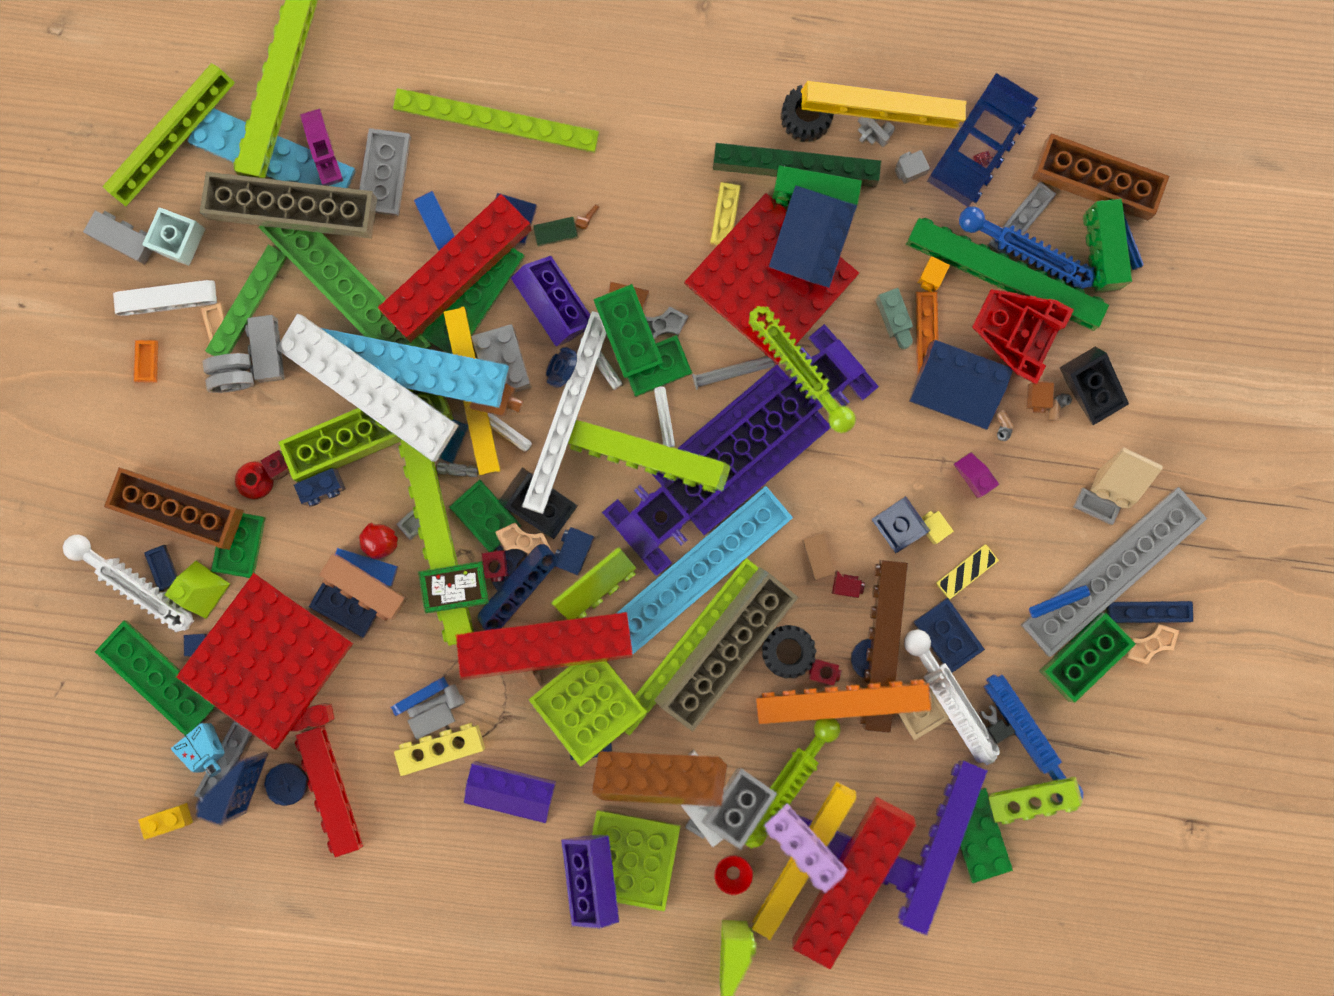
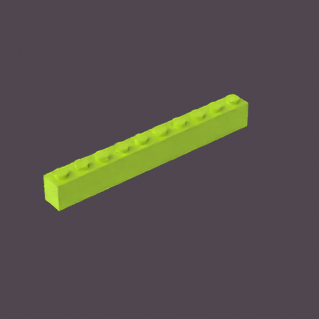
[233,0,318,179]
[398,440,474,646]

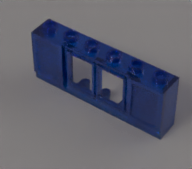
[927,73,1039,207]

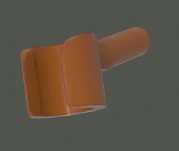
[576,204,599,230]

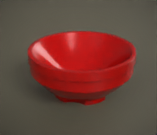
[235,462,274,500]
[714,855,753,895]

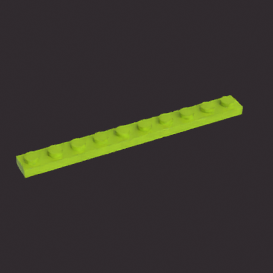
[393,88,599,153]
[625,558,758,736]

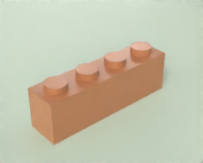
[319,554,408,621]

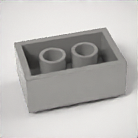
[472,324,532,392]
[701,768,777,849]

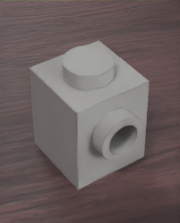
[895,150,930,184]

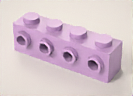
[764,804,847,892]

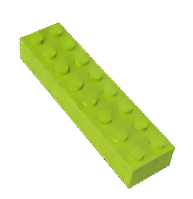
[278,389,454,483]

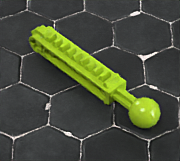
[749,306,856,433]
[744,718,840,849]

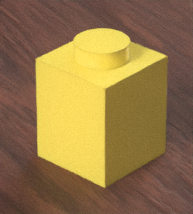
[921,511,954,545]

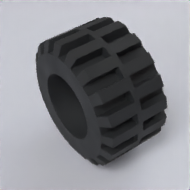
[781,85,834,142]
[762,625,816,679]

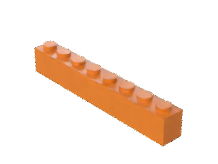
[756,679,932,724]

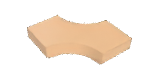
[495,523,552,555]
[1125,624,1179,665]

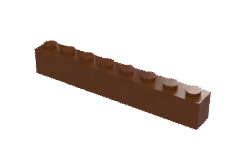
[860,559,908,733]

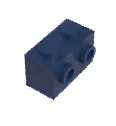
[294,468,346,507]

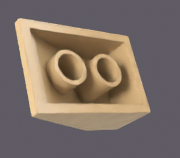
[1090,448,1163,509]

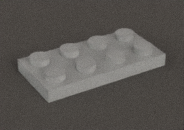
[359,128,411,216]

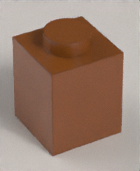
[1027,382,1054,413]

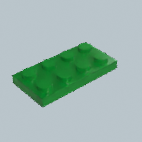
[593,284,663,378]
[960,787,1013,884]

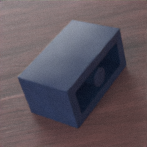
[555,527,595,576]

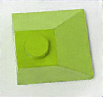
[165,561,231,619]

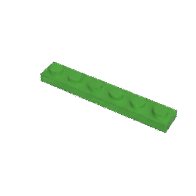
[205,245,287,356]

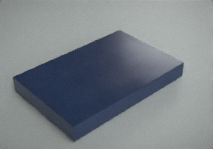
[309,583,377,638]
[913,598,985,673]

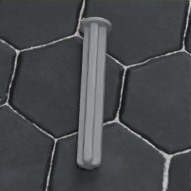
[692,356,774,390]

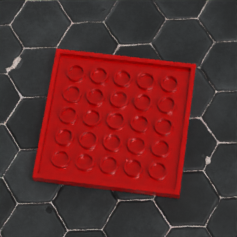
[684,193,859,365]
[176,573,354,750]

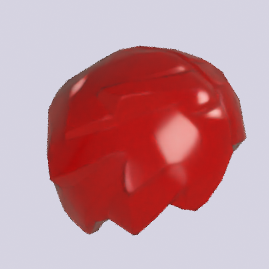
[359,522,398,559]

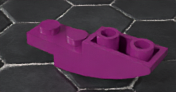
[300,108,343,186]

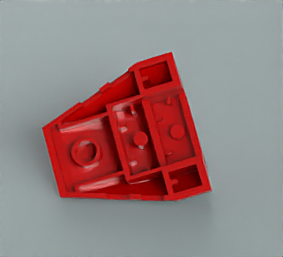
[972,289,1074,384]

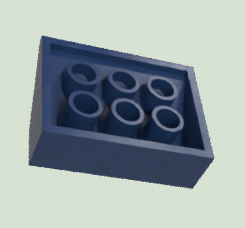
[769,185,857,288]
[909,340,1013,430]
[196,752,269,826]

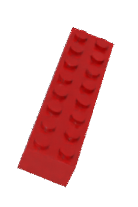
[377,194,532,343]
[456,612,633,680]
[792,796,916,970]

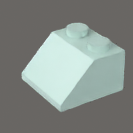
[142,207,205,266]

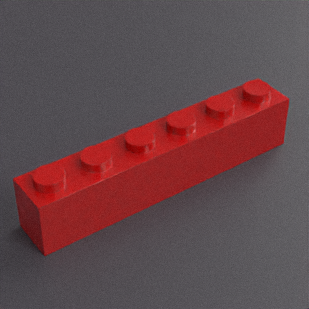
[295,725,363,858]

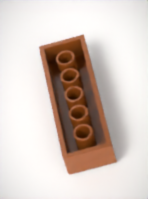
[1031,133,1170,221]
[104,467,244,550]
[592,751,727,807]

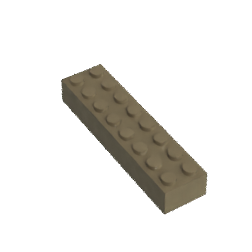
[200,172,377,239]
[654,567,799,732]

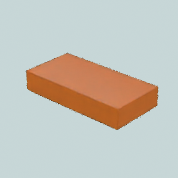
[134,340,158,383]

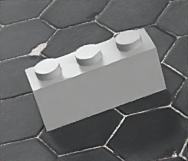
[83,210,153,265]
[245,315,285,383]

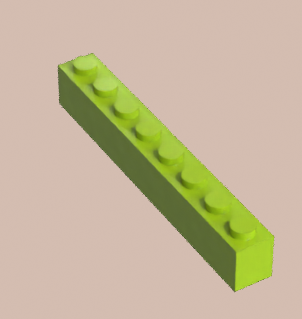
[102,63,235,206]
[568,420,731,493]

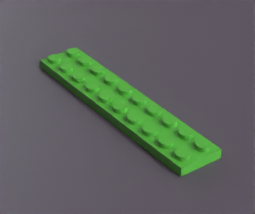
[258,226,432,349]

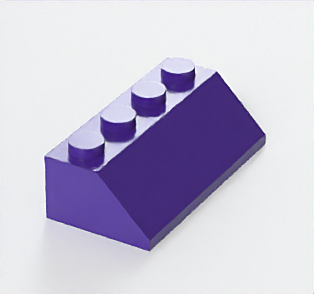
[511,256,590,347]
[464,761,556,823]
[561,835,619,929]

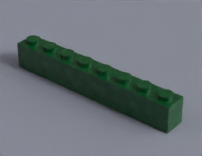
[713,143,881,188]

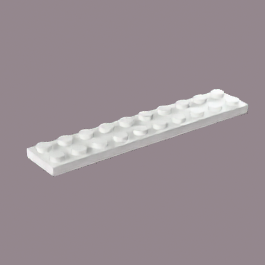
[277,313,458,462]

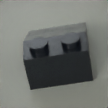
[1060,346,1129,425]
[499,467,578,540]

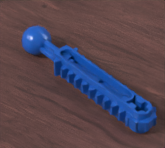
[959,206,1096,289]
[984,674,1084,802]

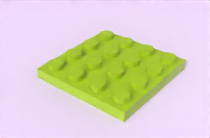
[528,661,648,767]
[592,810,680,912]

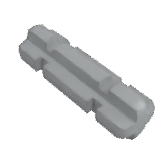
[437,463,478,477]

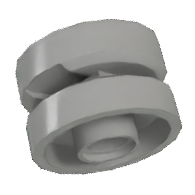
[202,353,254,393]

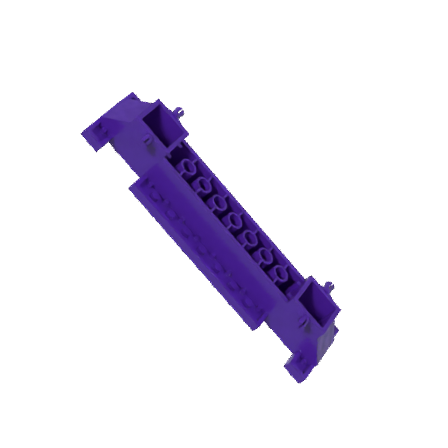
[602,324,879,576]

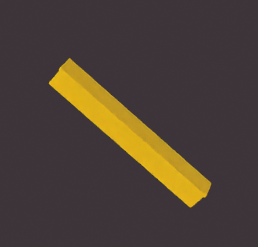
[801,81,966,129]
[444,307,501,475]
[752,781,856,941]

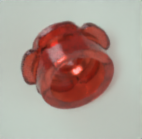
[973,151,993,168]

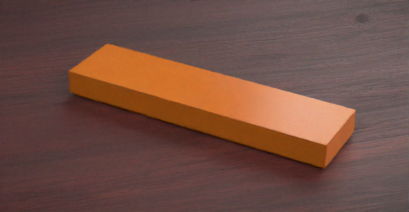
[915,292,938,375]

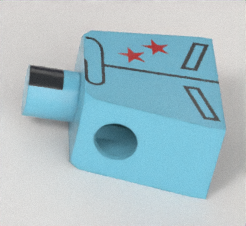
[171,723,225,777]

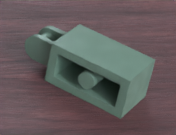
[875,288,913,349]

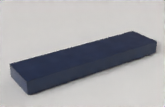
[1107,601,1194,623]

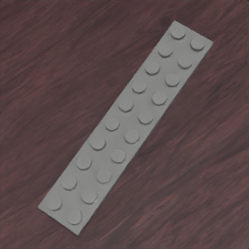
[1021,487,1207,657]

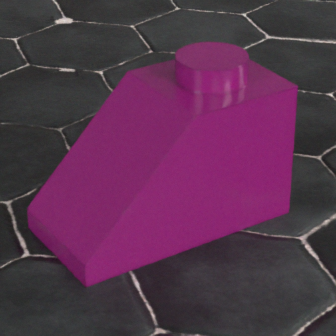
[954,452,1000,498]

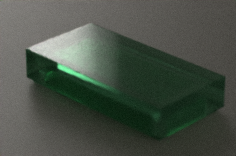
[533,217,578,247]

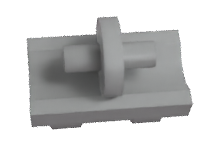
[858,117,895,147]

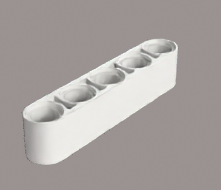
[113,280,217,316]

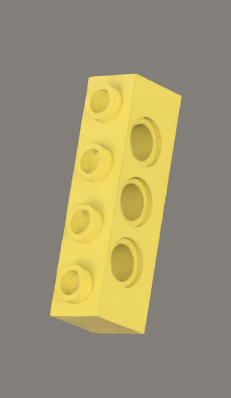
[394,723,485,776]

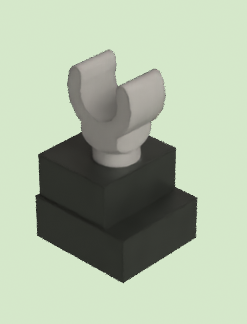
[980,705,1016,743]

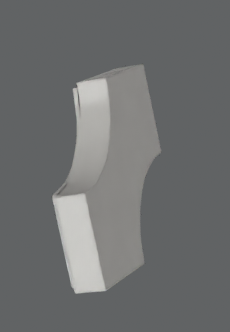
[645,307,688,339]

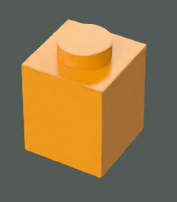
[917,256,950,292]

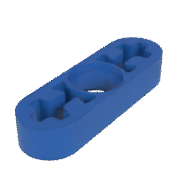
[390,677,449,717]

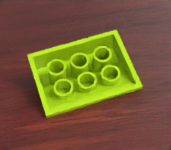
[551,547,637,620]
[719,920,756,996]

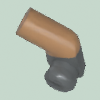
[1048,393,1072,421]
[996,410,1014,441]

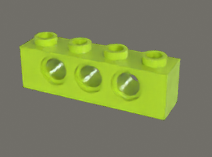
[988,776,1083,824]

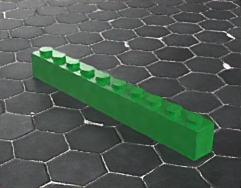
[905,218,1109,331]

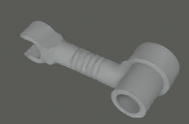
[407,684,465,718]

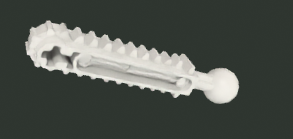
[63,535,194,632]
[904,629,1000,765]

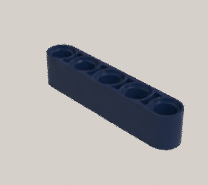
[477,544,557,631]

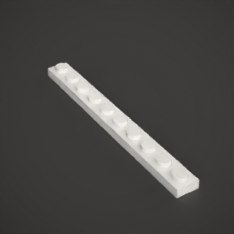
[523,311,607,514]

